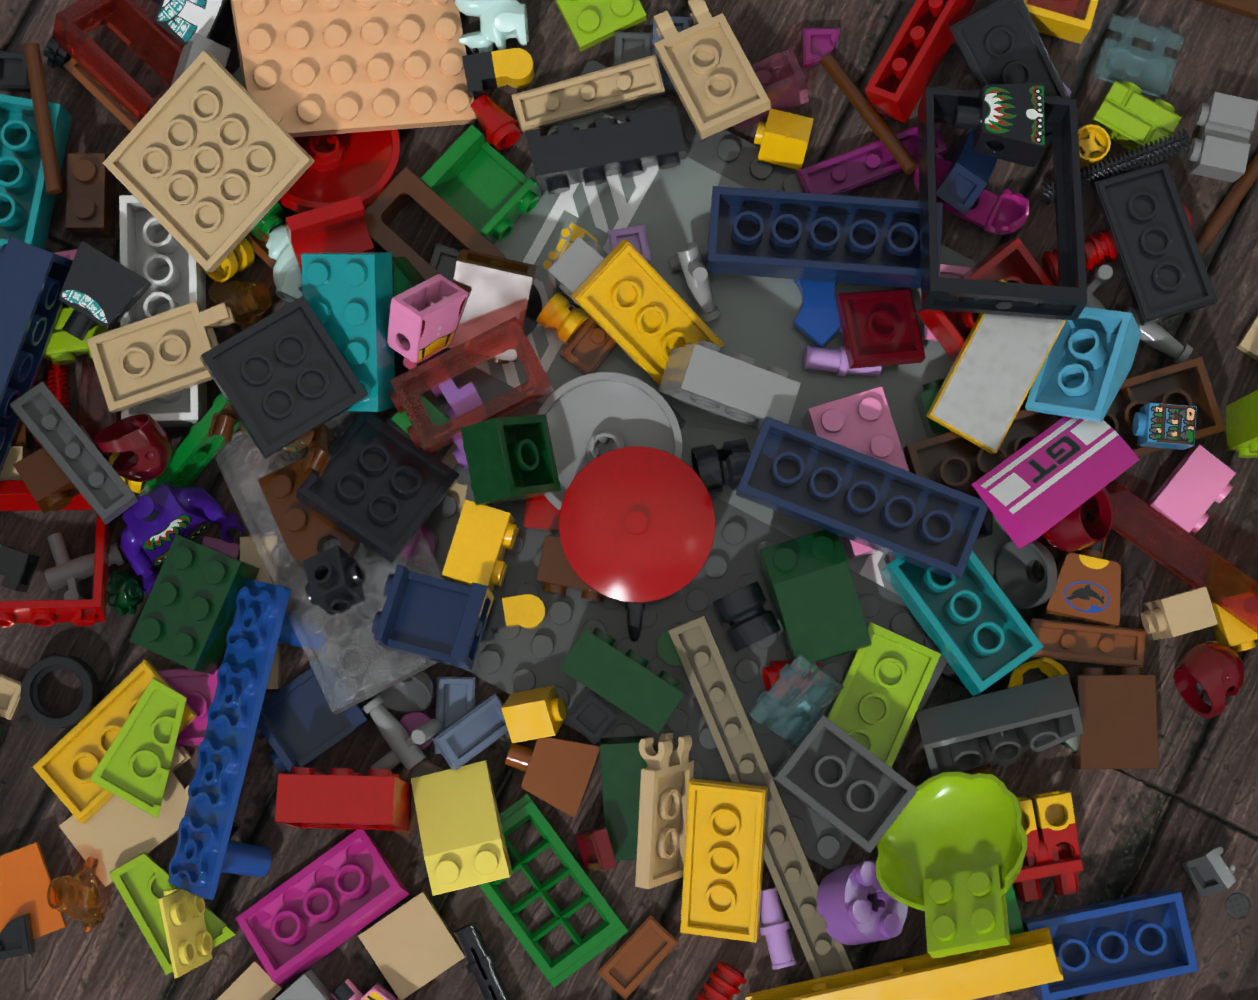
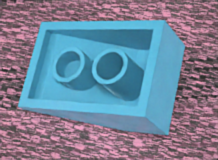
[1025,307,1142,422]

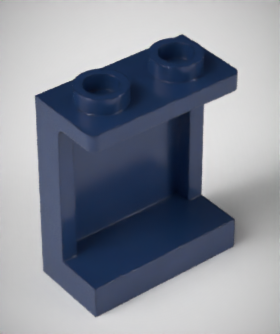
[372,564,494,671]
[255,656,372,774]

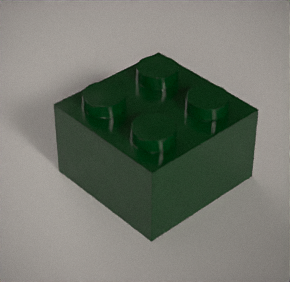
[461,414,561,505]

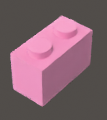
[1144,444,1236,536]

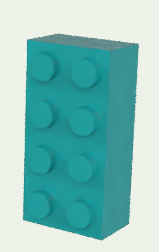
[0,94,72,250]
[301,252,396,412]
[881,550,1044,696]

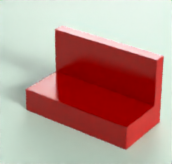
[286,195,374,273]

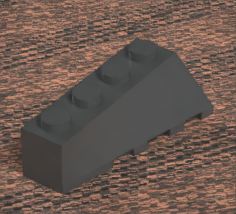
[916,674,1084,777]

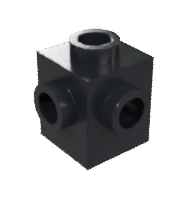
[303,545,365,616]

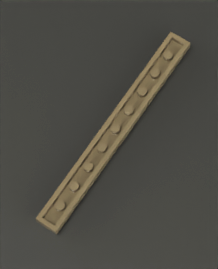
[668,614,854,979]

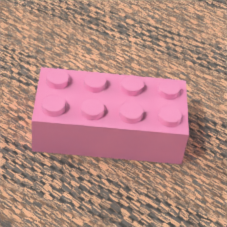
[805,386,909,559]

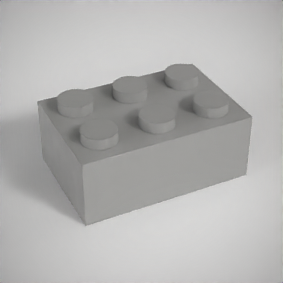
[658,340,801,430]

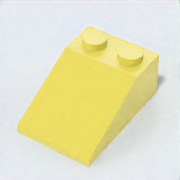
[411,760,513,896]

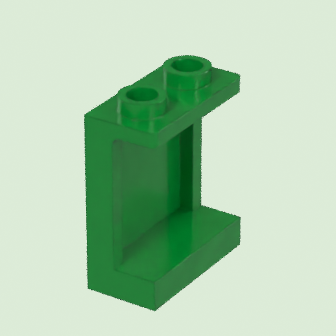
[420,125,542,245]

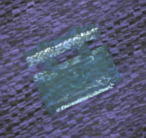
[1092,14,1185,99]
[749,654,844,746]

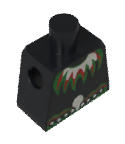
[952,83,1045,167]

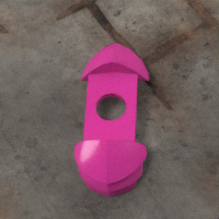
[914,154,1029,235]

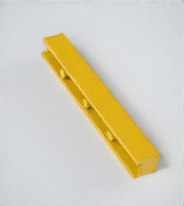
[745,927,1064,1000]

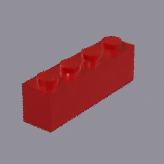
[865,0,976,123]

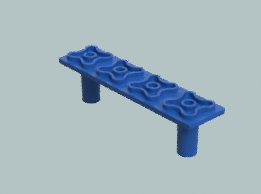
[168,579,328,900]

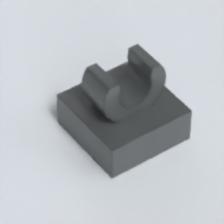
[1181,847,1236,897]

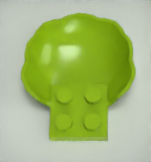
[875,772,1027,959]

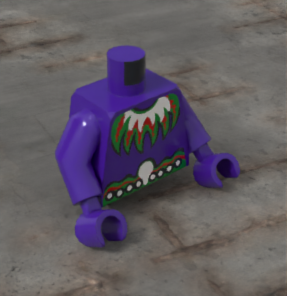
[120,483,245,596]

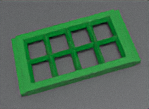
[479,793,629,988]

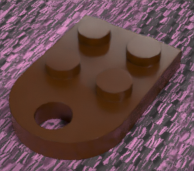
[258,448,361,566]

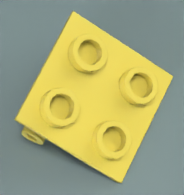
[158,887,213,978]

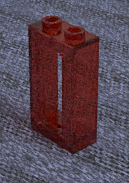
[52,0,183,122]
[389,316,554,454]

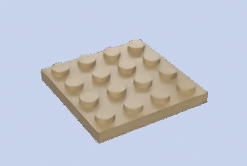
[103,50,315,272]

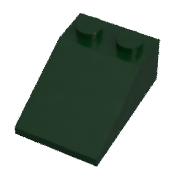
[760,529,872,669]

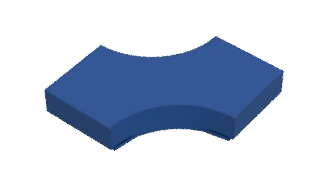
[793,279,841,348]

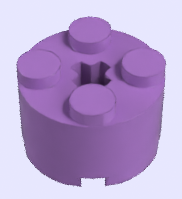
[817,860,908,945]

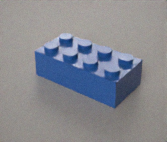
[1021,888,1199,1000]

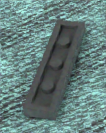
[10,382,138,525]

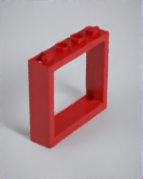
[0,480,111,628]

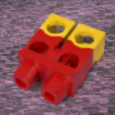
[1013,790,1083,902]

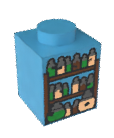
[1133,403,1197,450]

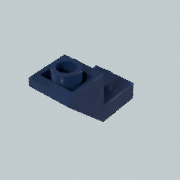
[936,130,997,215]

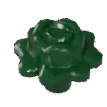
[107,570,144,616]

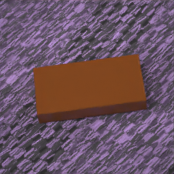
[597,914,679,1000]

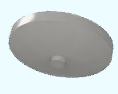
[537,372,683,511]

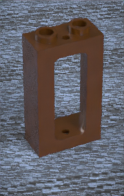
[364,167,506,280]

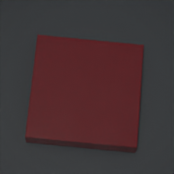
[835,288,926,369]

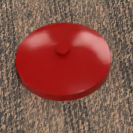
[278,129,400,213]
[559,446,715,603]

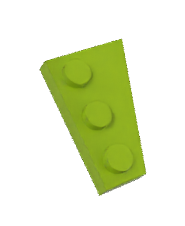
[89,677,187,819]
[109,852,236,975]

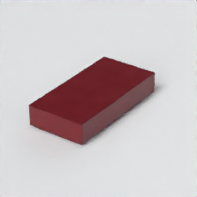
[575,828,617,871]

